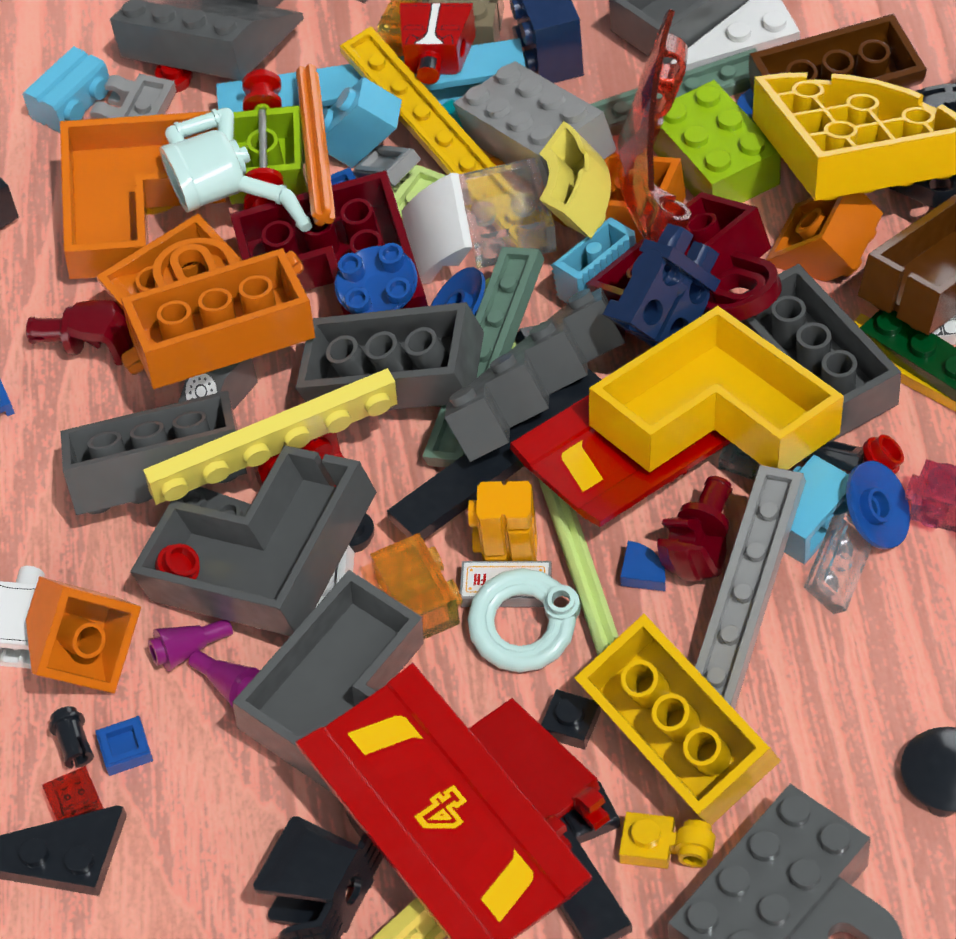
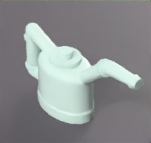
[159,108,312,232]

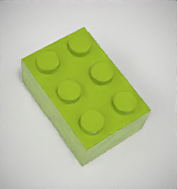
[647,80,781,203]

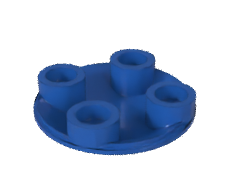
[335,243,418,314]

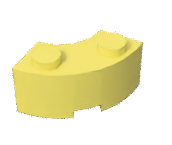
[539,121,611,238]

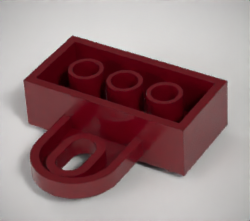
[586,192,782,334]

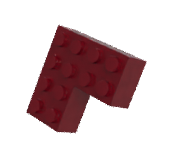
[230,170,428,315]

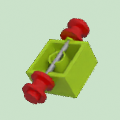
[229,69,309,209]

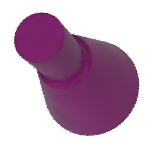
[148,619,233,672]
[189,650,260,707]

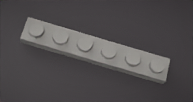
[695,465,806,710]

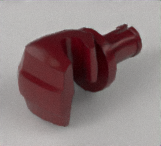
[26,300,134,366]
[657,476,733,581]

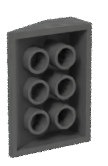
[110,0,304,81]

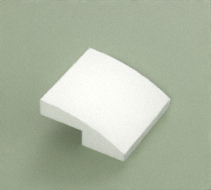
[402,173,472,284]

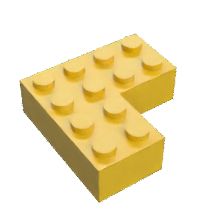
[589,306,844,473]

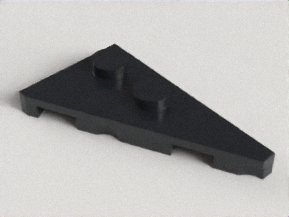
[0,805,127,896]

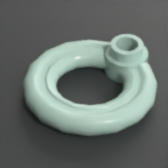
[467,568,581,673]

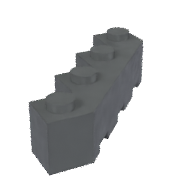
[445,288,625,462]

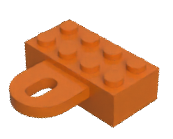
[121,238,316,390]

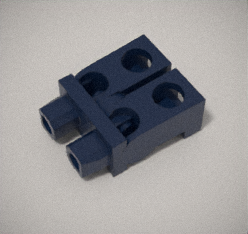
[603,223,721,347]

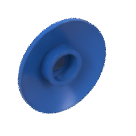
[431,267,486,317]
[846,461,910,549]

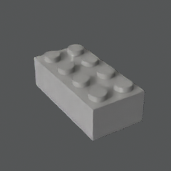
[453,61,617,188]

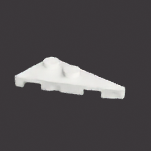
[671,0,800,76]

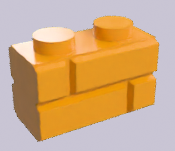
[468,481,538,561]

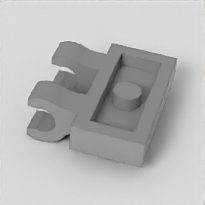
[90,73,176,119]

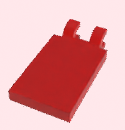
[468,698,610,849]

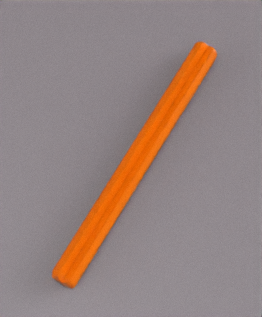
[296,63,335,227]

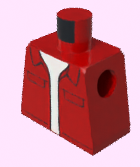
[400,3,476,84]

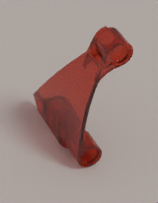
[616,9,692,242]

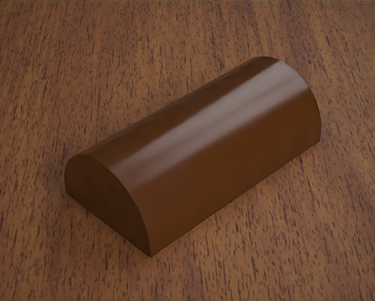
[749,14,927,96]

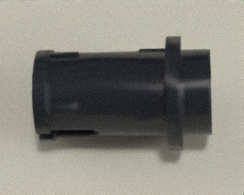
[48,706,94,768]

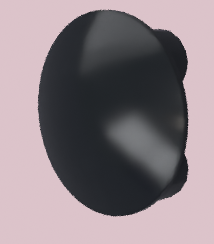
[901,727,956,817]

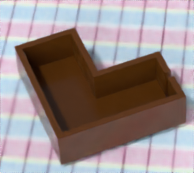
[857,194,956,335]

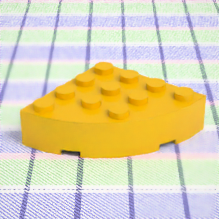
[752,73,956,201]

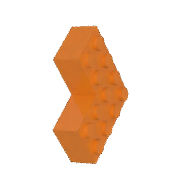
[60,111,226,279]

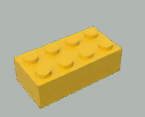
[574,614,781,826]

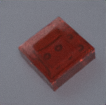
[42,766,104,821]

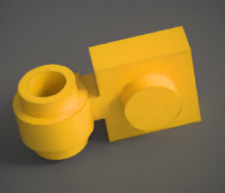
[619,812,716,869]

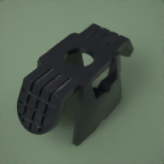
[253,811,384,939]

